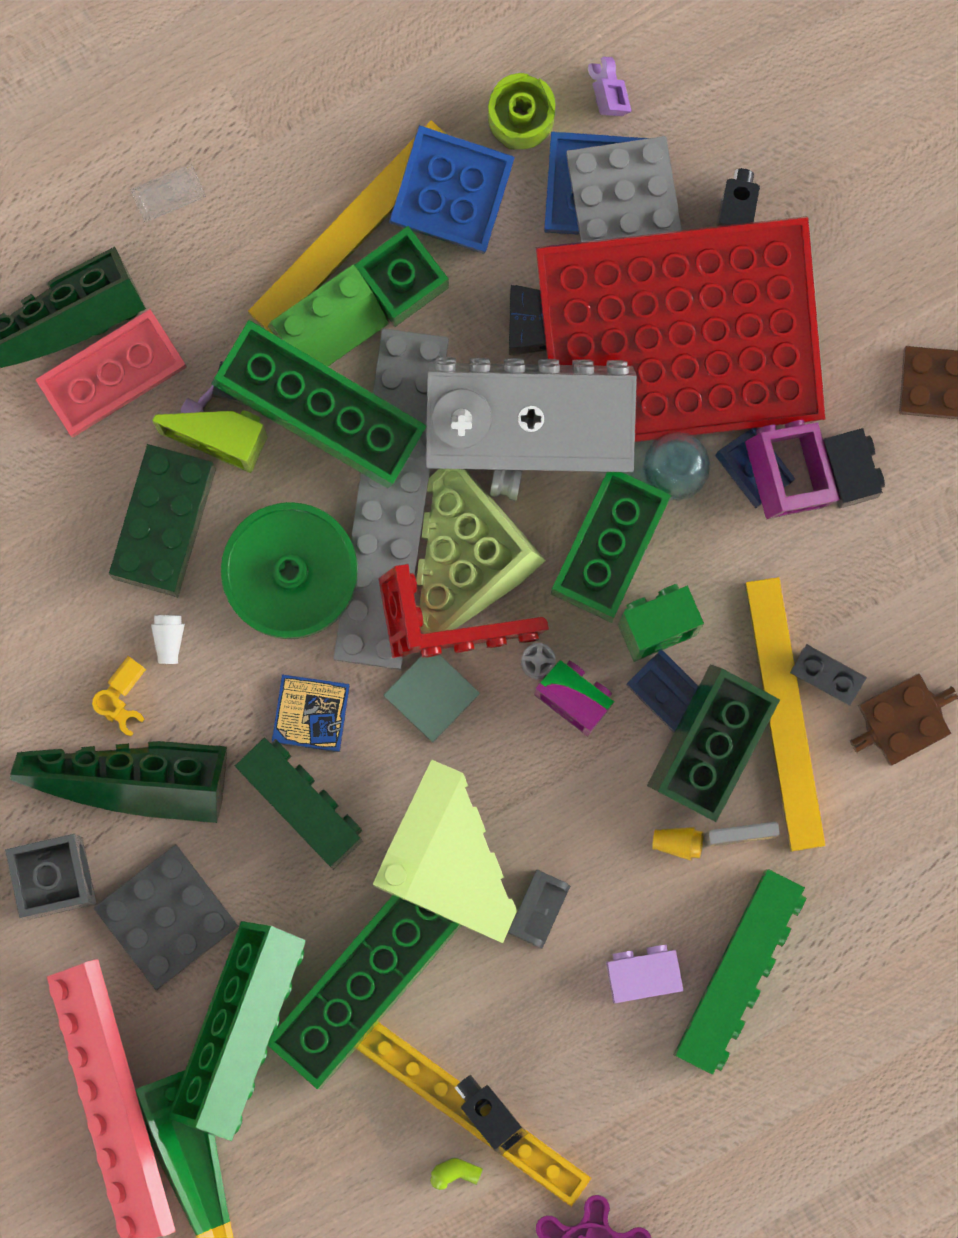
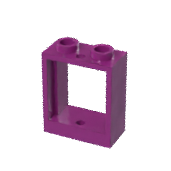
[745,420,840,519]

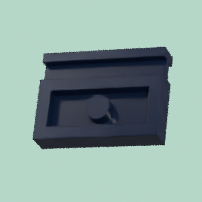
[715,428,795,509]
[626,649,698,733]

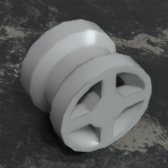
[490,470,523,501]
[521,643,556,679]

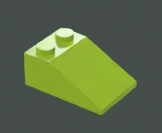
[152,410,268,473]

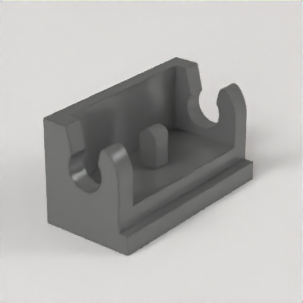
[508,869,571,949]

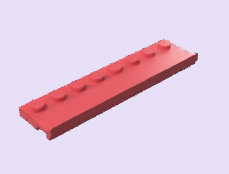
[47,959,176,1238]

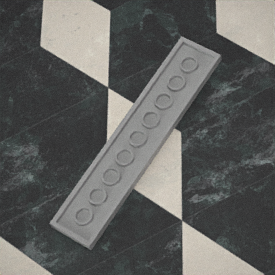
[334,328,449,670]

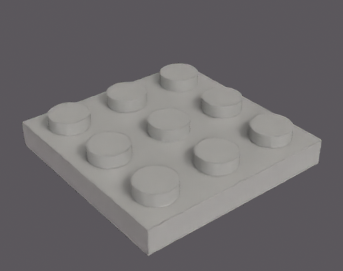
[566,136,682,242]

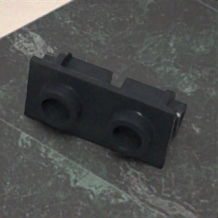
[790,644,867,706]

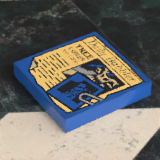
[272,675,350,752]

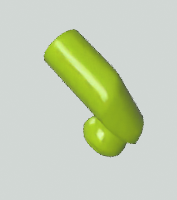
[430,1158,483,1190]

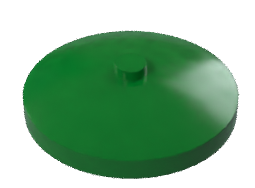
[221,502,358,639]

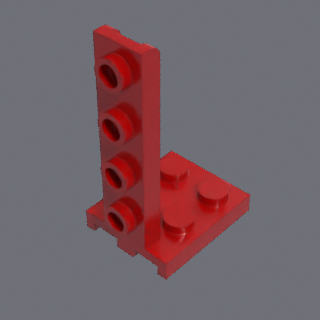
[378,564,549,658]

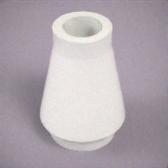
[151,615,185,664]

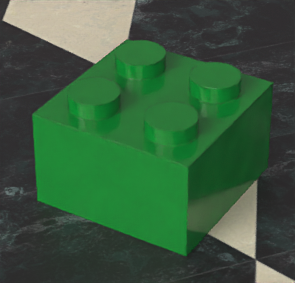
[354,226,449,327]

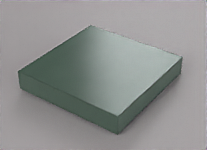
[384,655,480,743]

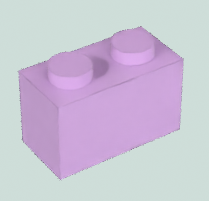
[606,944,683,1003]

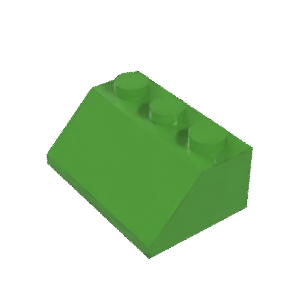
[268,264,389,366]

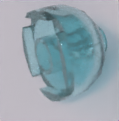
[642,432,711,501]

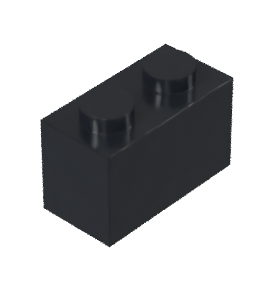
[823,428,885,509]

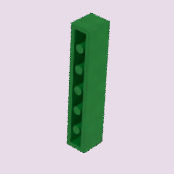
[673,869,807,1075]

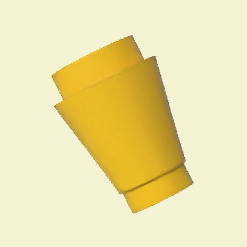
[652,827,704,861]

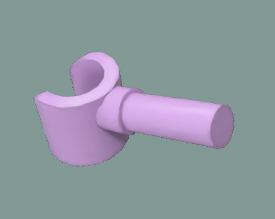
[181,385,214,413]

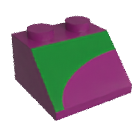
[534,660,614,737]

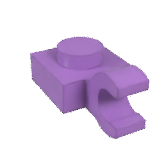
[588,57,632,116]

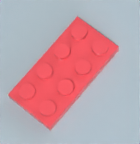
[35,309,187,438]

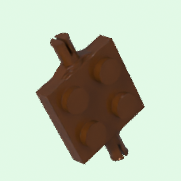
[850,673,958,766]

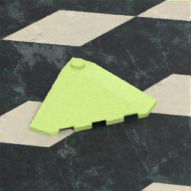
[416,469,546,634]
[373,760,517,943]

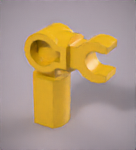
[92,656,146,737]

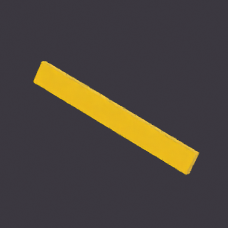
[248,120,446,334]
[745,577,826,852]
[356,1022,592,1207]

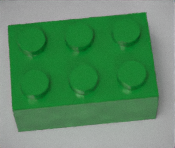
[618,584,704,662]

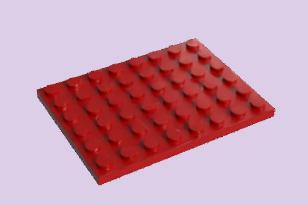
[535,216,826,442]

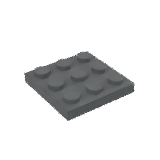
[94,844,239,990]

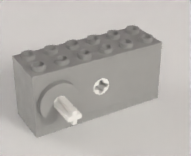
[426,357,637,472]

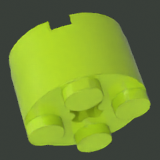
[488,73,556,150]

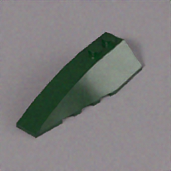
[0,247,146,368]
[10,741,227,823]

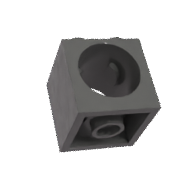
[5,834,97,920]

